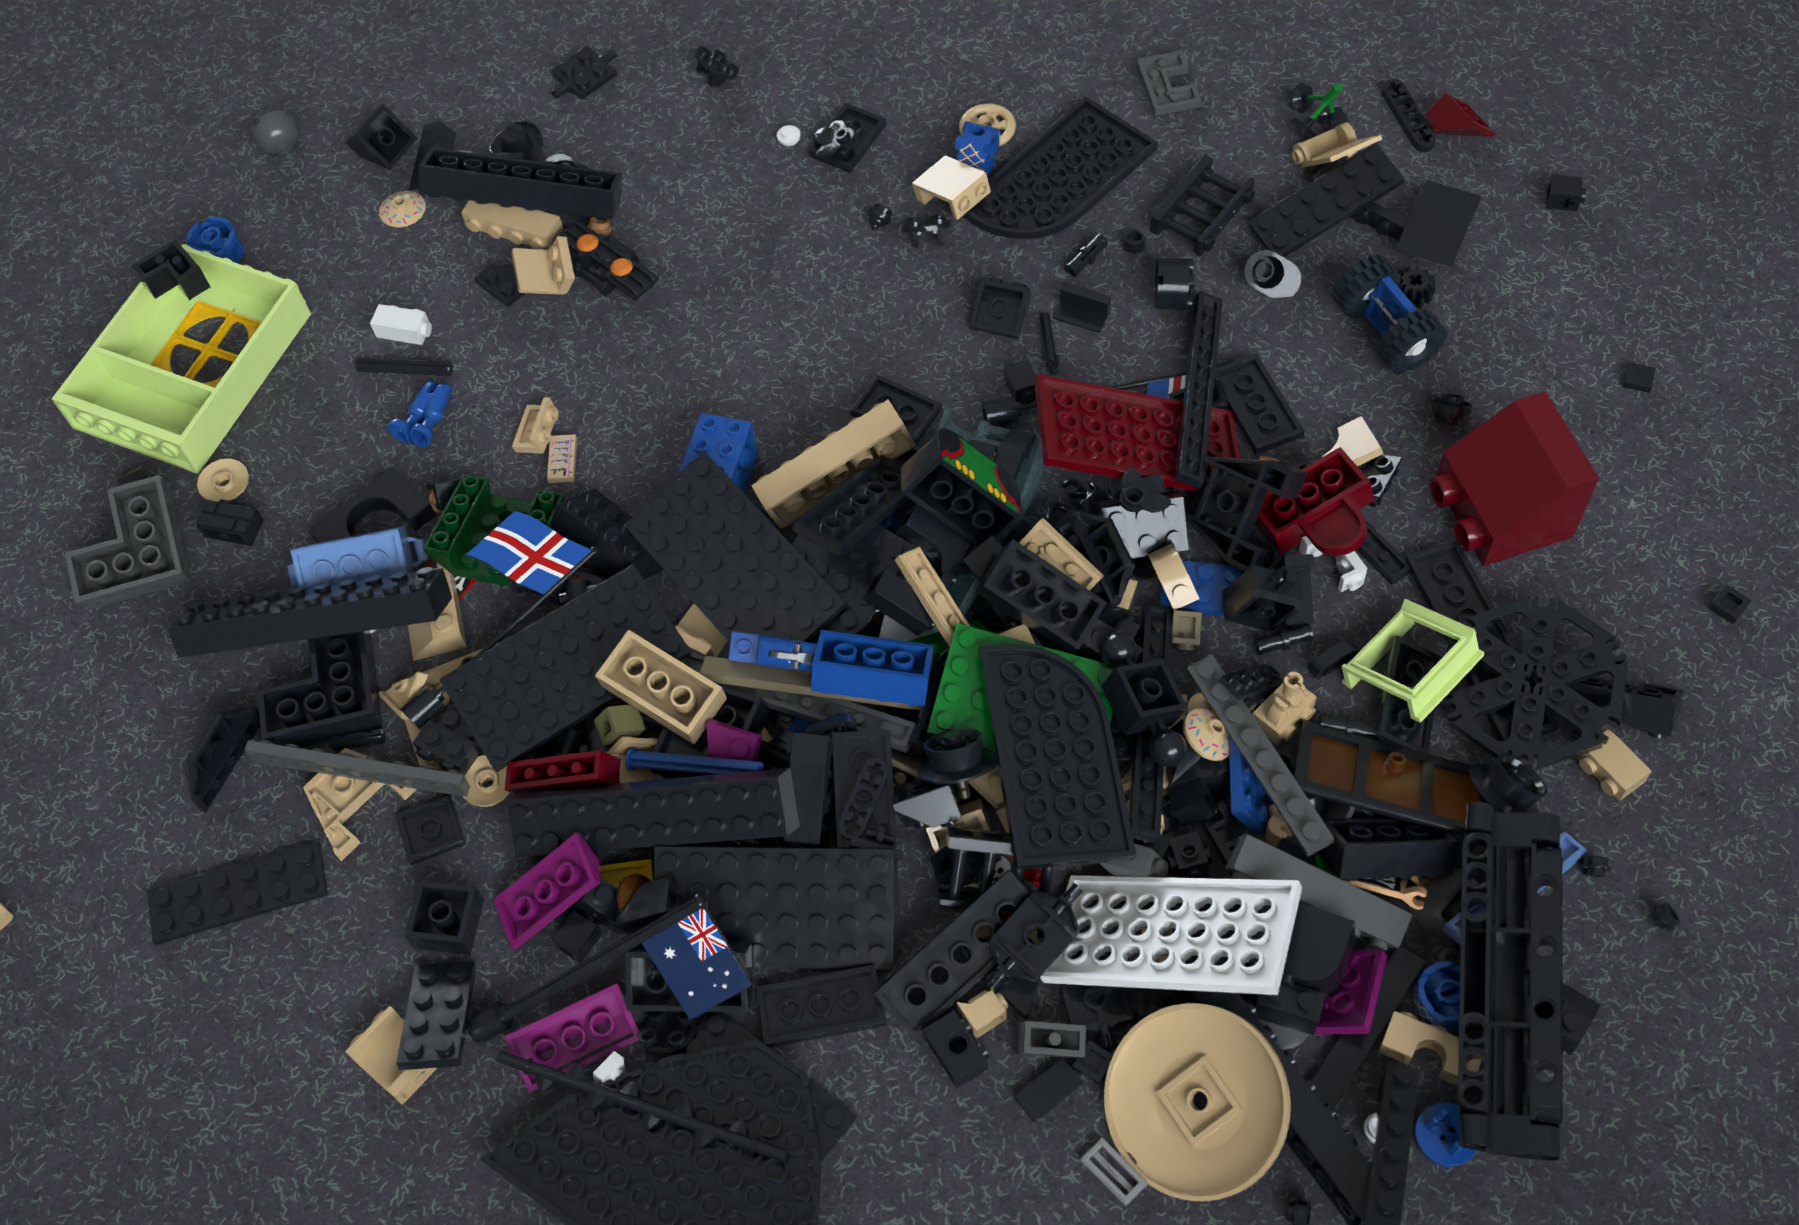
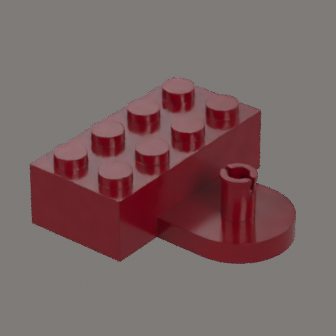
[1255,447,1374,556]

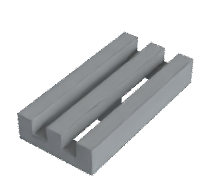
[1080,1137,1148,1207]

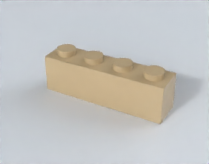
[461,200,564,250]

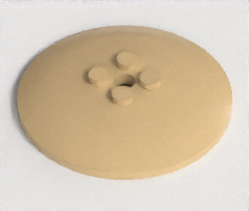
[1104,1003,1291,1201]

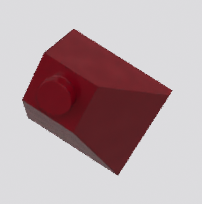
[1425,92,1496,137]

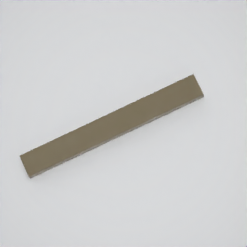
[700,656,929,710]

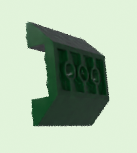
[423,474,564,586]

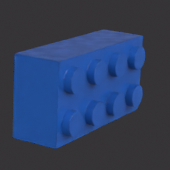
[811,630,934,706]

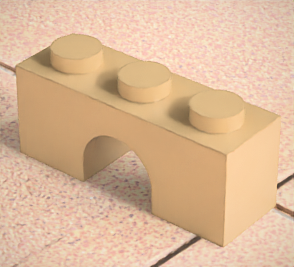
[1378,1011,1482,1086]

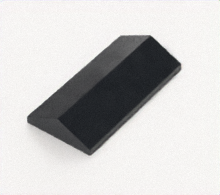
[1376,635,1443,754]

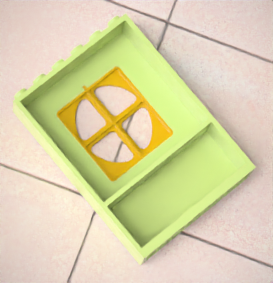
[52,244,311,474]

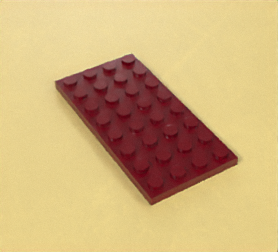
[1034,374,1241,493]

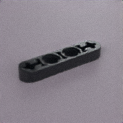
[1382,79,1436,152]

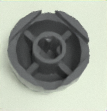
[249,110,300,155]

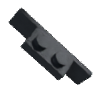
[1219,664,1284,712]

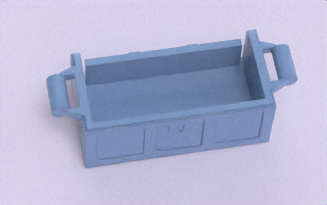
[287,526,429,589]

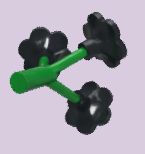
[1289,82,1348,139]

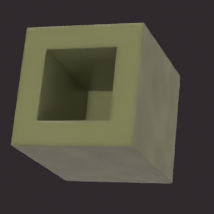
[594,704,645,745]

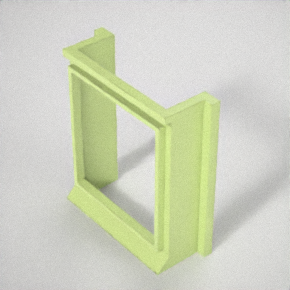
[1342,599,1484,723]

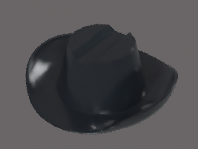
[489,121,543,161]

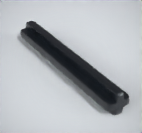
[355,357,454,376]

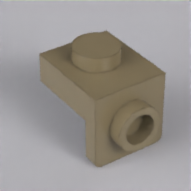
[1171,610,1202,651]

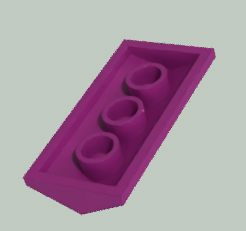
[493,833,600,949]
[504,983,639,1093]

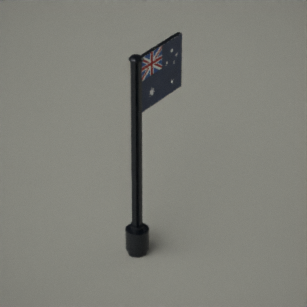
[467,893,753,1043]

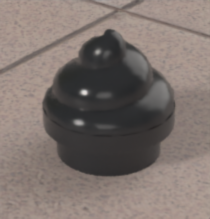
[868,203,892,230]

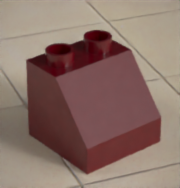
[1429,391,1599,566]

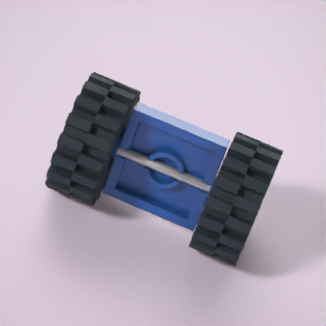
[1332,254,1448,374]

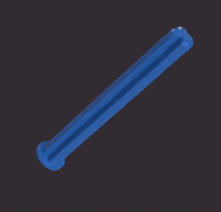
[626,747,764,775]

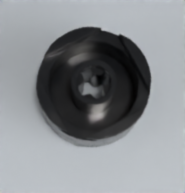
[1155,258,1194,310]

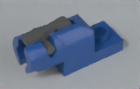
[728,631,817,672]

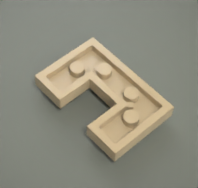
[1020,518,1104,591]

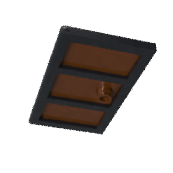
[1293,721,1490,837]

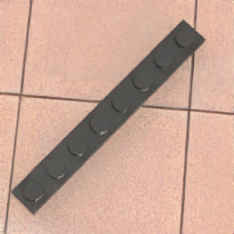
[1187,654,1334,857]
[244,740,470,797]

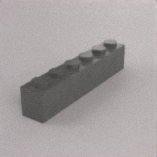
[1225,834,1413,951]

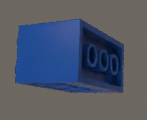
[678,413,759,494]

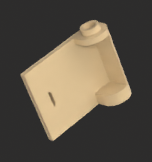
[1292,122,1382,167]

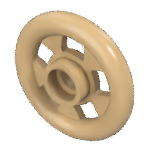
[959,104,1016,146]

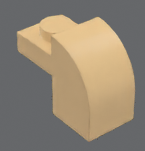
[1148,543,1199,610]

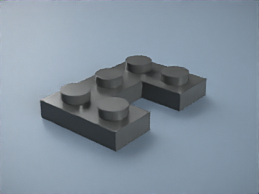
[1136,50,1201,116]

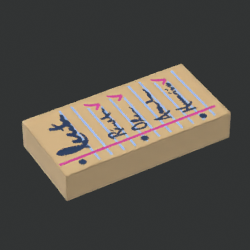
[547,434,577,483]

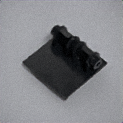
[1358,455,1403,508]

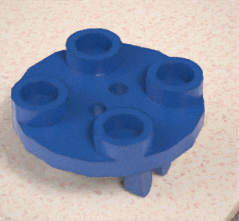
[1414,1102,1476,1168]

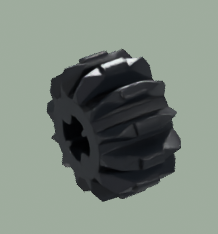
[1397,266,1436,309]

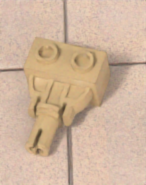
[1252,672,1317,745]

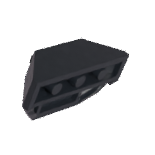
[1052,510,1135,619]
[184,706,260,813]

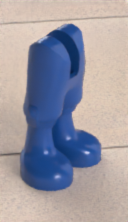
[387,380,452,447]

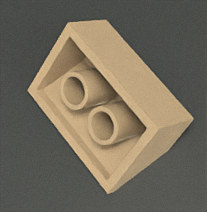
[408,567,467,661]

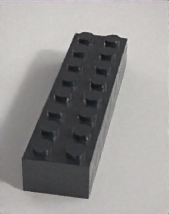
[419,147,622,220]

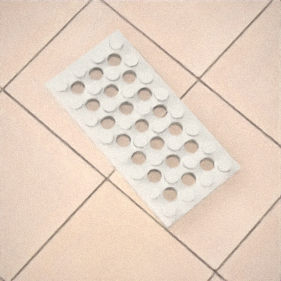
[1040,876,1302,995]

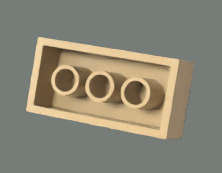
[595,630,727,744]

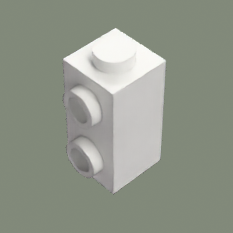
[370,304,432,345]

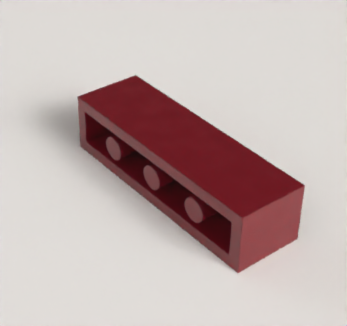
[505,750,621,795]

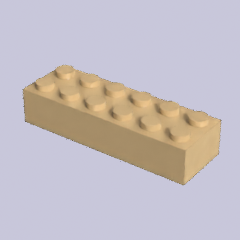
[751,400,916,529]

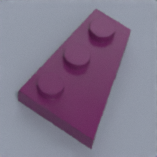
[706,719,762,762]
[1314,949,1387,1035]

